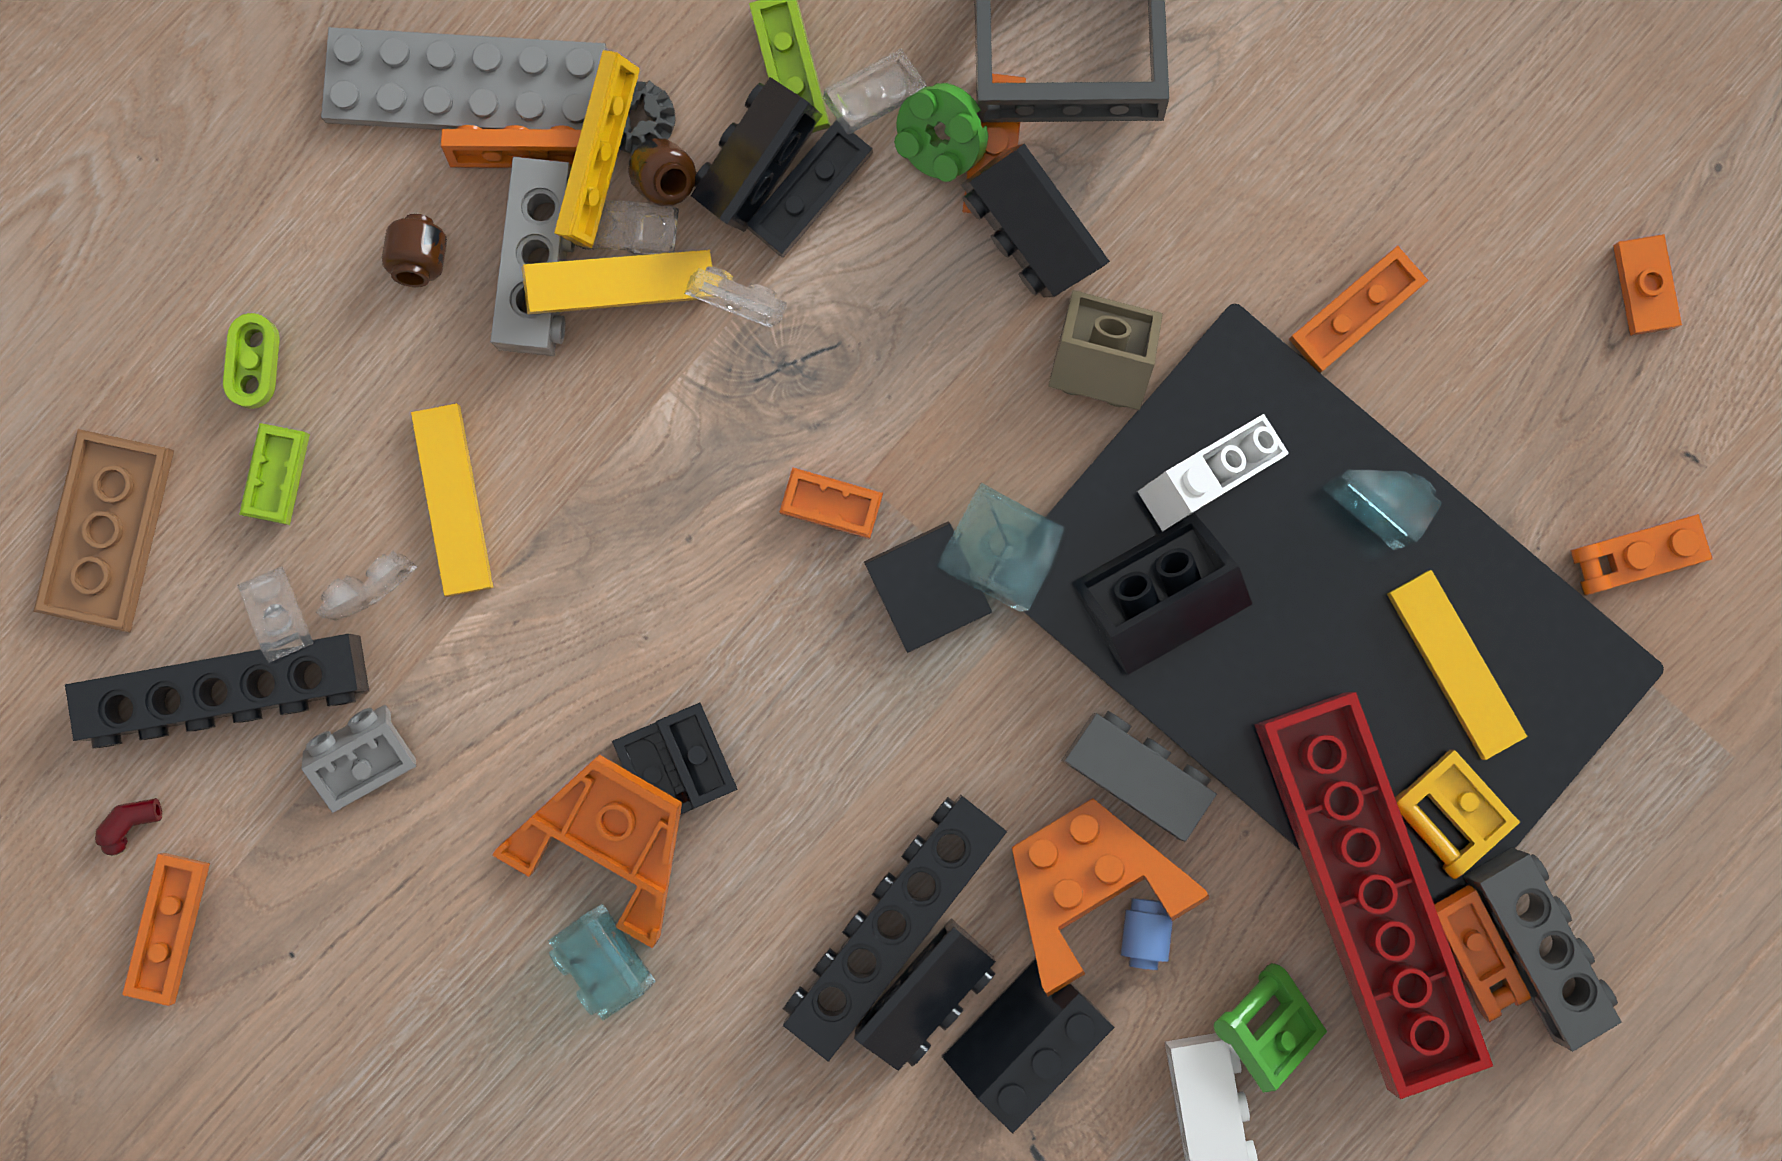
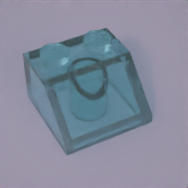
[548,903,656,1021]

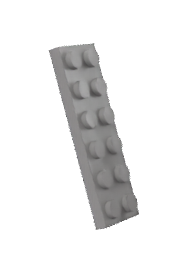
[321,27,608,130]

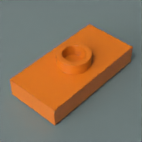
[1613,234,1682,336]
[779,467,883,540]

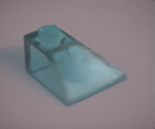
[1323,470,1442,550]
[936,483,1064,611]

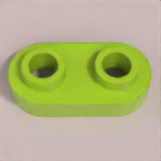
[223,313,280,409]

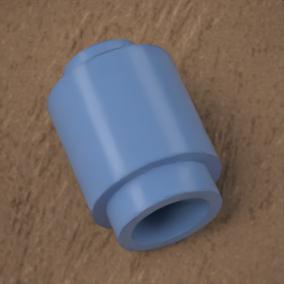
[1121,898,1173,970]

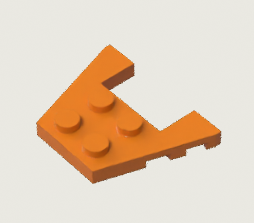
[492,754,682,948]
[1012,798,1209,996]

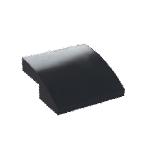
[864,521,992,653]
[612,702,738,815]

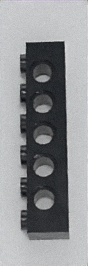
[65,634,369,749]
[783,794,1007,1062]

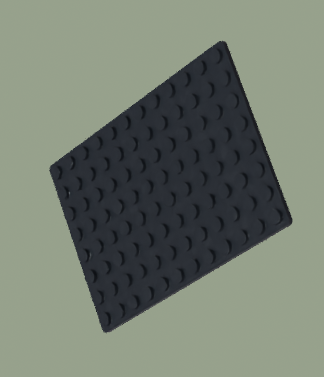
[993,304,1664,905]

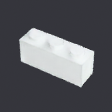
[1165,1033,1258,1161]

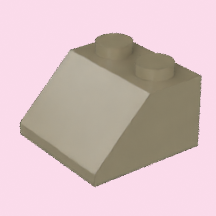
[1048,290,1163,410]

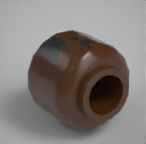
[628,138,697,206]
[382,214,447,287]

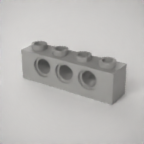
[490,157,575,356]

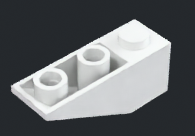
[1137,414,1289,532]

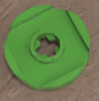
[894,83,988,182]

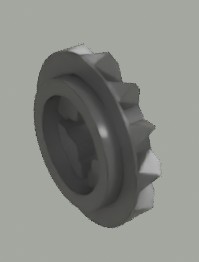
[619,80,675,154]

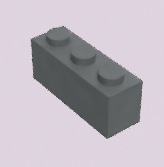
[1061,711,1217,842]

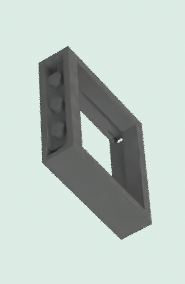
[974,0,1169,122]

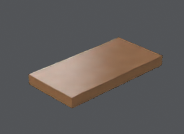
[33,429,174,632]

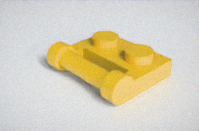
[1395,750,1520,879]

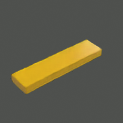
[554,50,640,248]
[521,250,716,315]
[411,403,494,597]
[1387,570,1528,760]

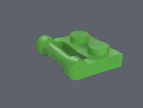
[1214,963,1327,1093]

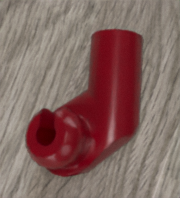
[95,798,162,856]

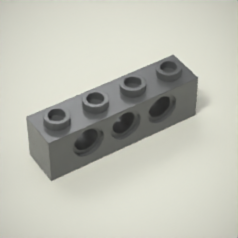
[1463,848,1622,1052]

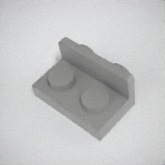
[301,705,416,813]

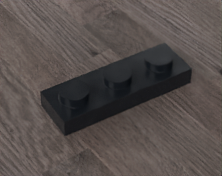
[746,119,873,258]

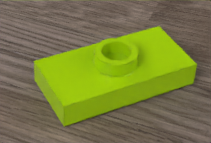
[239,423,310,525]

